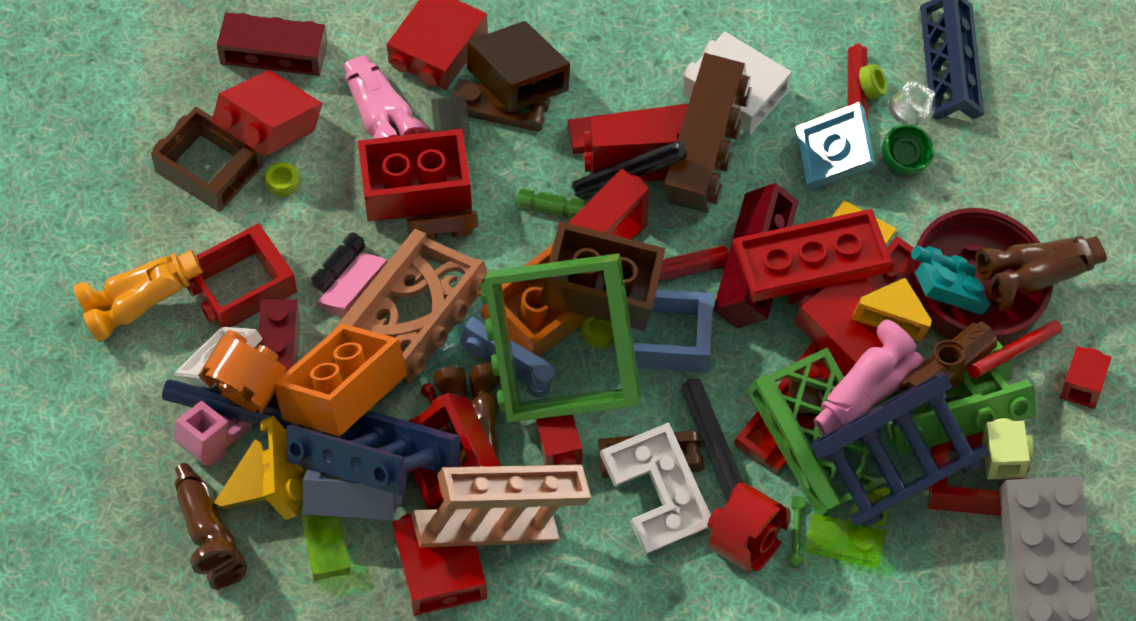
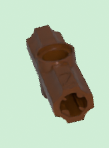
[899,321,997,408]

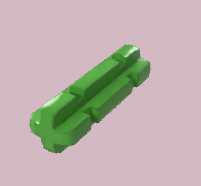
[517,188,586,219]

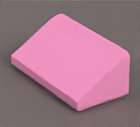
[317,253,388,319]

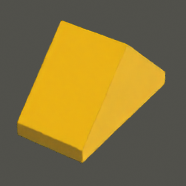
[852,278,932,342]
[214,439,267,510]

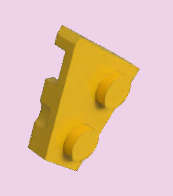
[260,416,307,520]

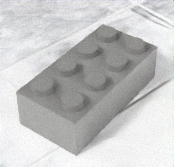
[999,476,1098,621]

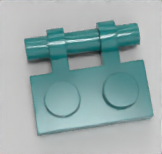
[911,246,990,315]

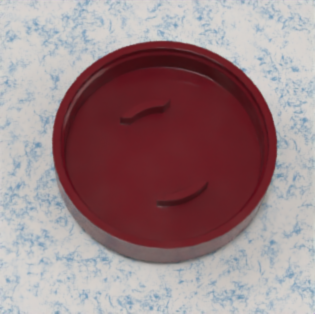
[906,208,1053,346]

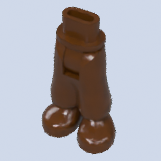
[975,235,1107,312]
[433,363,501,466]
[175,463,247,590]

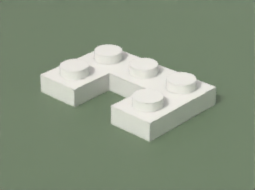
[600,422,711,555]

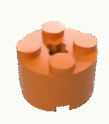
[198,330,287,413]

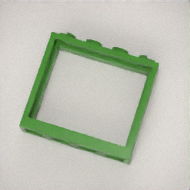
[480,253,642,423]

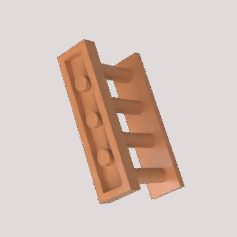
[411,465,591,547]

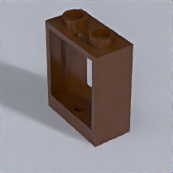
[151,106,264,213]

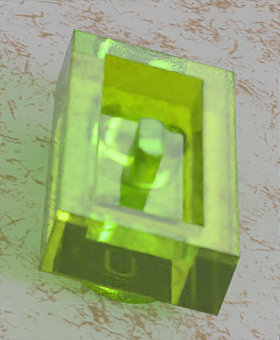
[300,508,351,581]
[804,514,887,569]

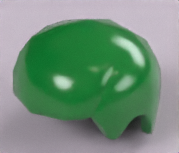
[881,124,935,176]

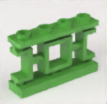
[869,341,1036,456]

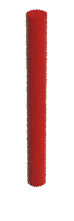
[967,320,1062,379]

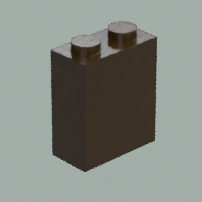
[467,21,570,112]

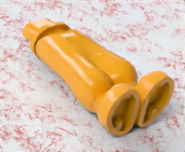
[73,250,203,343]

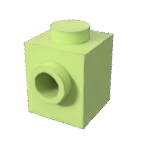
[982,418,1034,480]

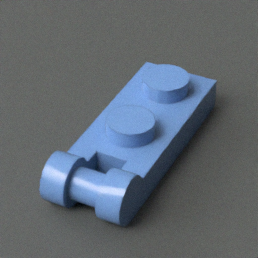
[460,316,555,397]

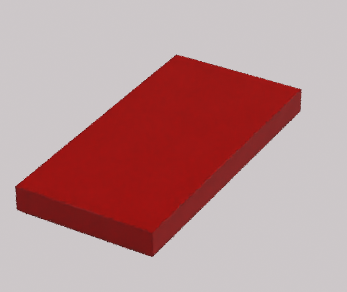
[733,209,893,302]

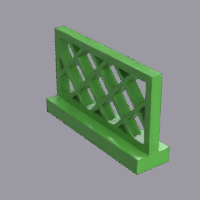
[747,348,887,519]

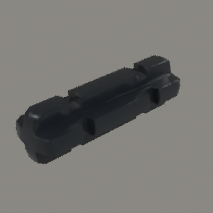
[311,232,365,292]

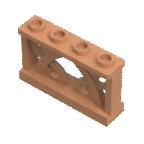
[332,229,487,384]

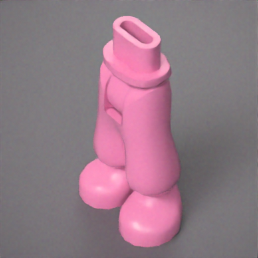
[343,55,431,139]
[814,319,925,436]

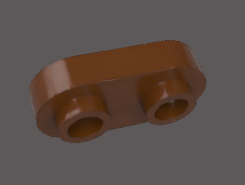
[407,210,479,240]

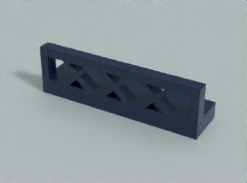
[920,0,984,119]

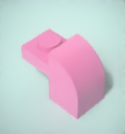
[174,401,252,466]

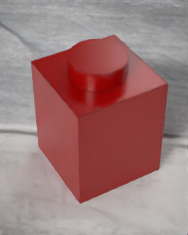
[1060,346,1112,409]
[536,414,582,465]

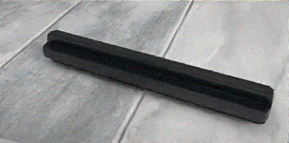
[572,141,687,199]
[681,378,744,502]

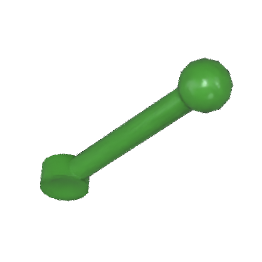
[788,496,806,567]

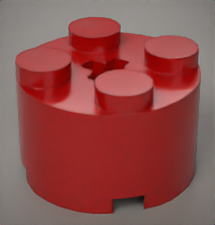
[707,482,791,573]

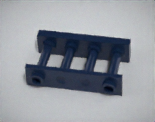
[809,372,989,528]
[287,411,460,495]

